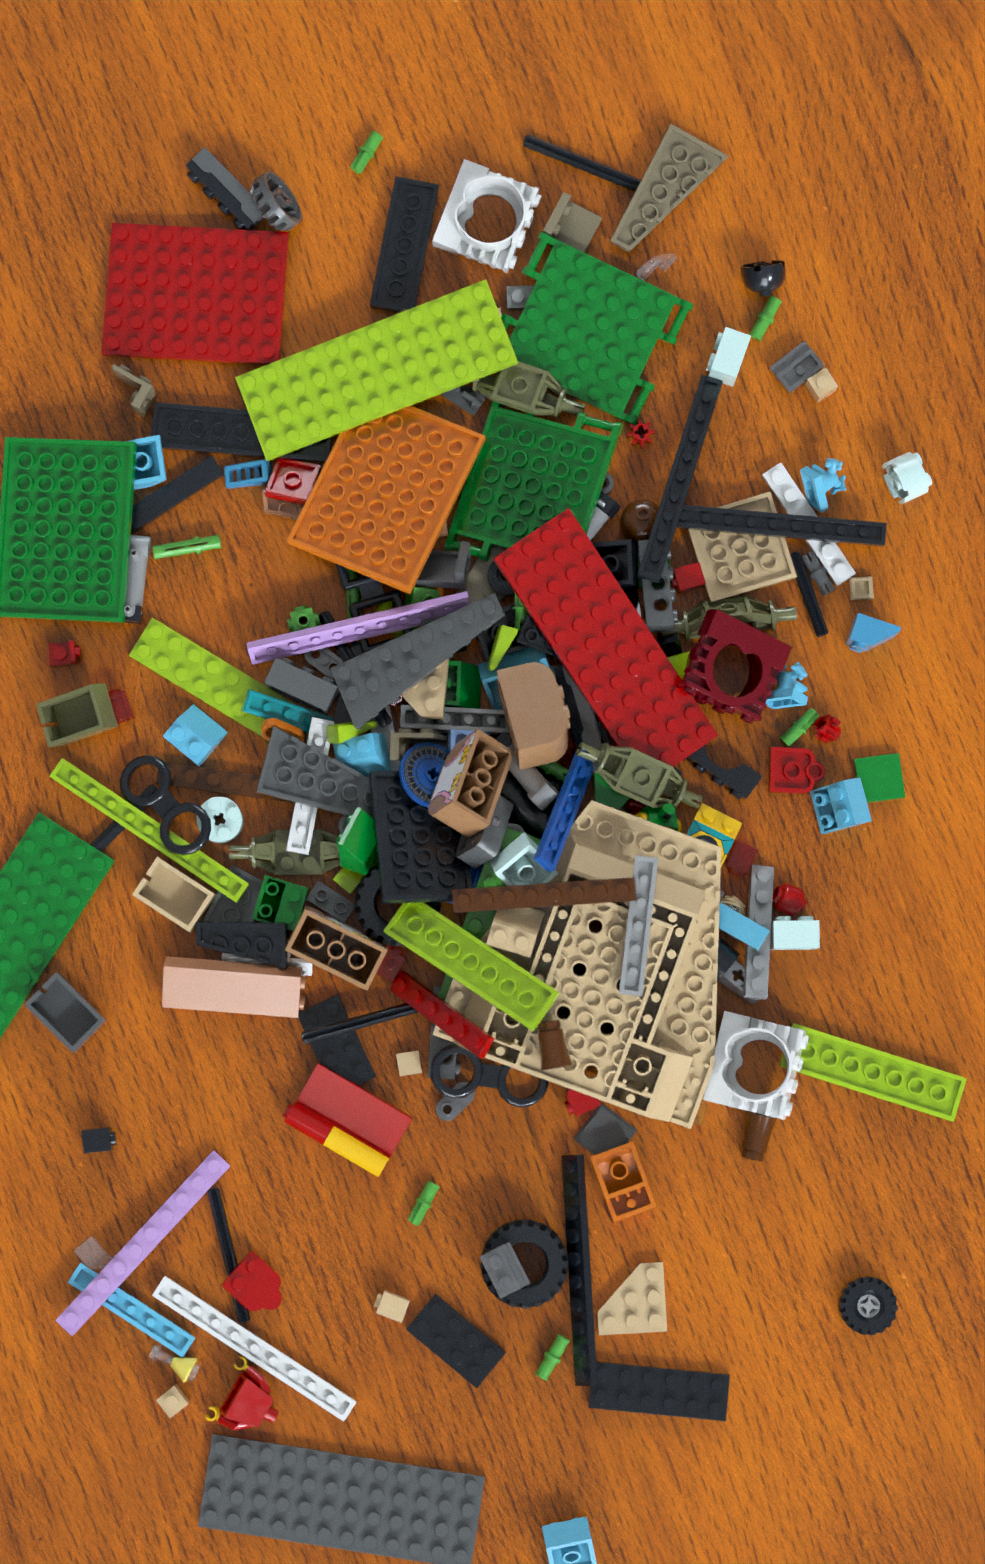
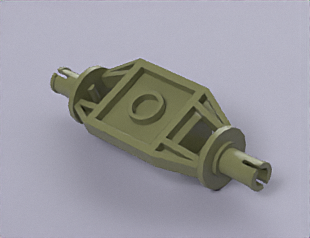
[472,362,586,419]
[662,595,797,642]
[576,742,702,809]
[229,829,341,876]

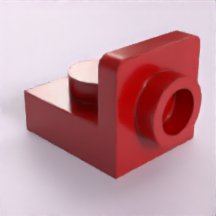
[48,640,81,667]

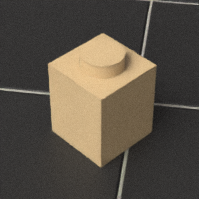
[805,368,838,403]
[374,1290,410,1323]
[156,1383,191,1418]

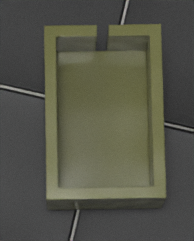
[36,683,118,748]

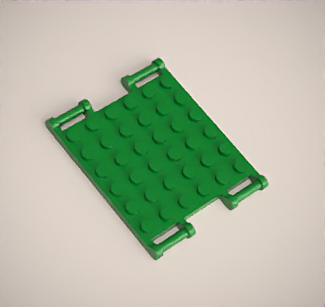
[501,232,694,426]
[445,401,623,561]

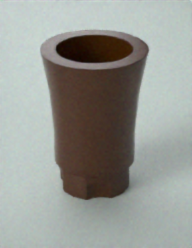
[537,1020,573,1070]
[741,1111,777,1161]

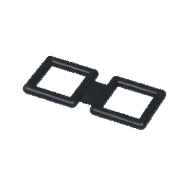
[335,563,412,653]

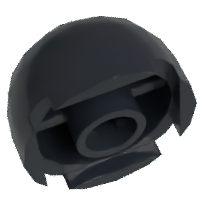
[741,260,786,296]

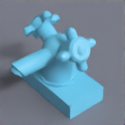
[800,458,846,513]
[766,662,808,709]

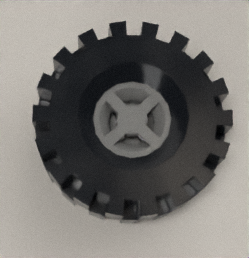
[838,1276,898,1335]

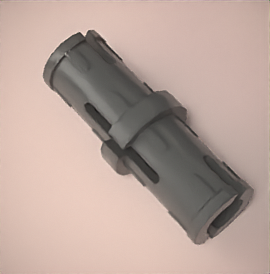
[801,551,835,596]

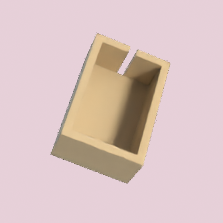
[132,857,216,933]

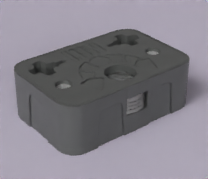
[455,795,514,869]

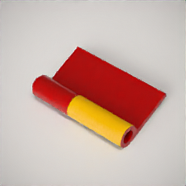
[282,1062,413,1177]

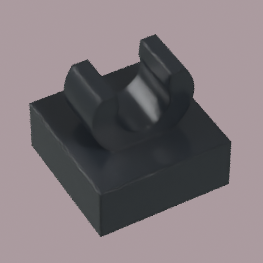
[656,633,682,657]

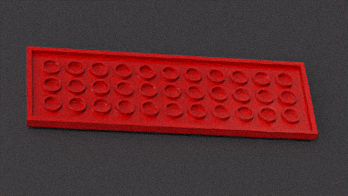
[493,508,718,767]

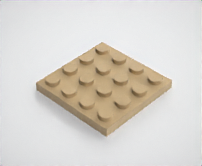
[688,492,797,603]

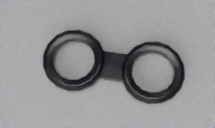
[120,755,212,855]
[430,1044,549,1108]

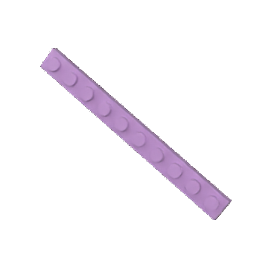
[247,591,470,665]
[55,1150,230,1336]

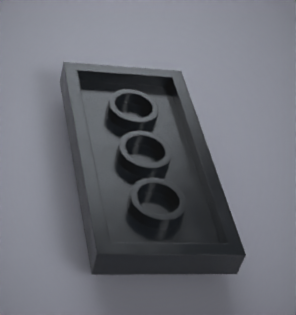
[298,995,376,1085]
[406,1294,506,1388]

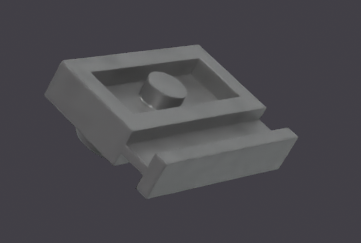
[769,340,825,394]
[480,1242,530,1299]

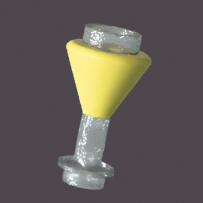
[149,1345,201,1383]

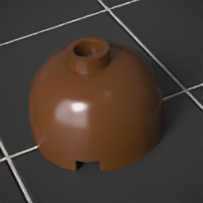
[620,499,659,545]

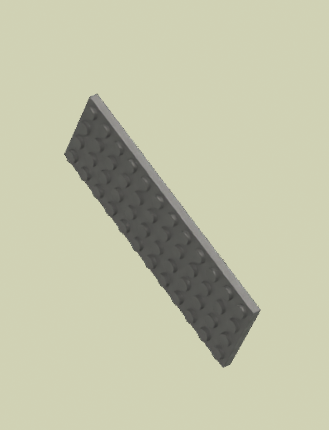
[198,1433,485,1564]

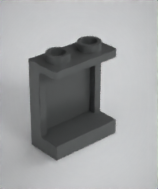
[415,541,472,589]

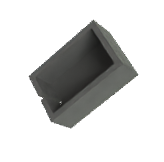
[264,657,339,715]
[24,972,108,1053]

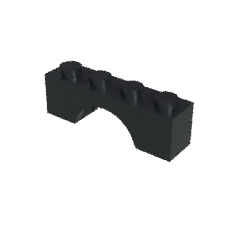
[683,744,762,800]

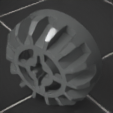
[250,171,303,231]

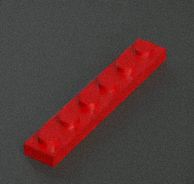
[390,970,495,1058]

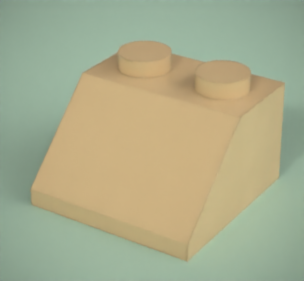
[486,908,546,957]

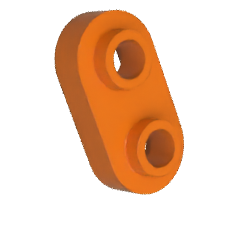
[261,718,304,743]

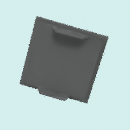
[574,1103,637,1155]

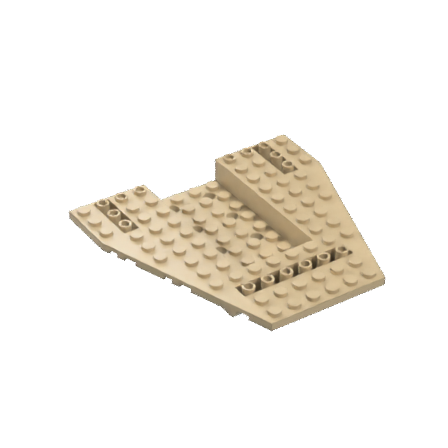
[433,800,721,1129]

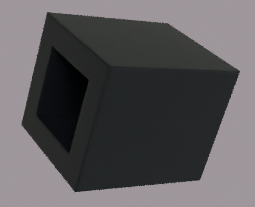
[82,1127,117,1153]

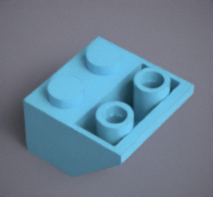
[810,777,872,835]

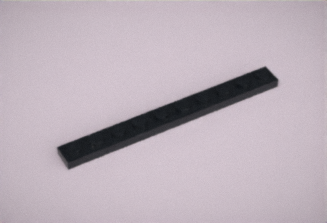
[637,375,723,583]
[677,505,887,547]
[562,1155,598,1386]

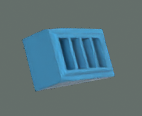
[224,459,272,489]

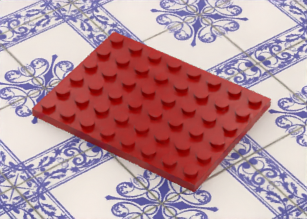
[101,223,290,365]

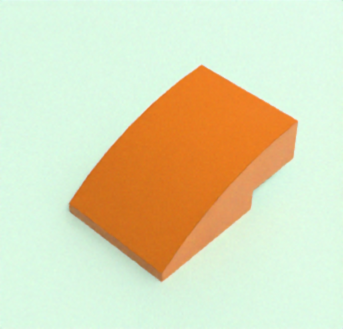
[590,1141,657,1223]

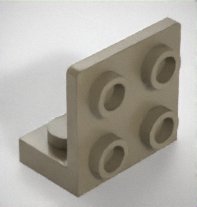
[543,192,602,253]
[111,364,157,418]
[390,729,447,762]

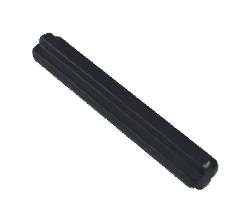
[790,551,828,637]

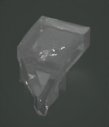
[637,253,678,281]
[74,1236,113,1269]

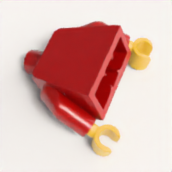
[205,1357,278,1430]

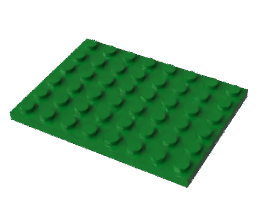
[0,437,137,623]

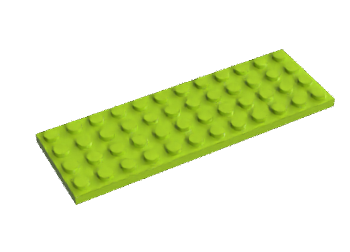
[235,279,518,461]

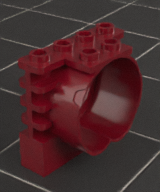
[678,609,792,724]

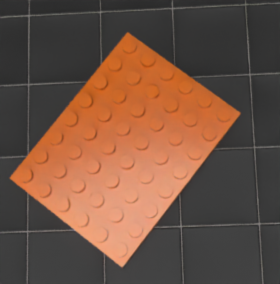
[287,406,486,594]

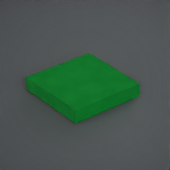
[854,753,905,803]

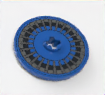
[399,742,450,807]

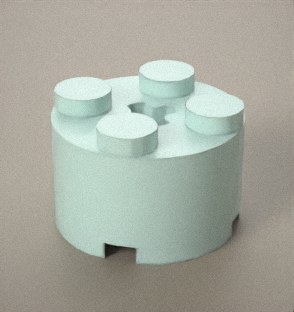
[882,452,932,504]
[197,797,244,844]

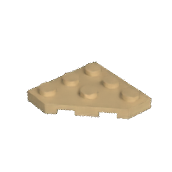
[401,659,449,719]
[597,1262,667,1335]

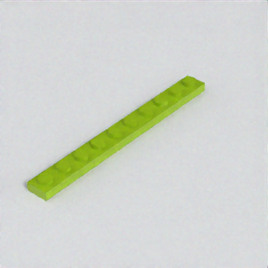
[49,758,249,903]

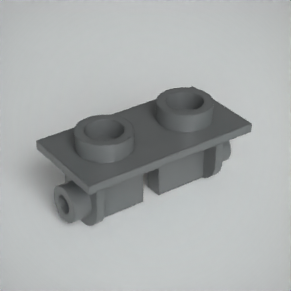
[440,384,486,416]
[306,881,355,923]

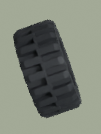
[354,865,441,947]
[481,1219,568,1309]

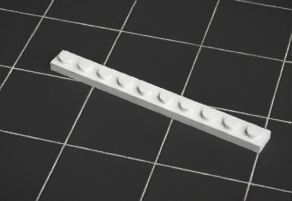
[152,1276,357,1421]

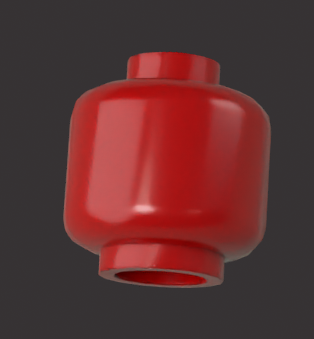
[772,883,807,916]

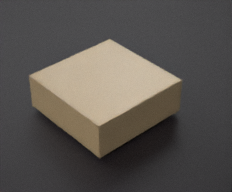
[849,576,874,601]
[396,1050,422,1076]

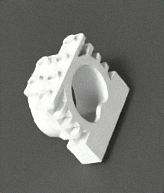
[432,159,542,273]
[703,1011,809,1120]

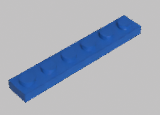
[533,749,593,872]

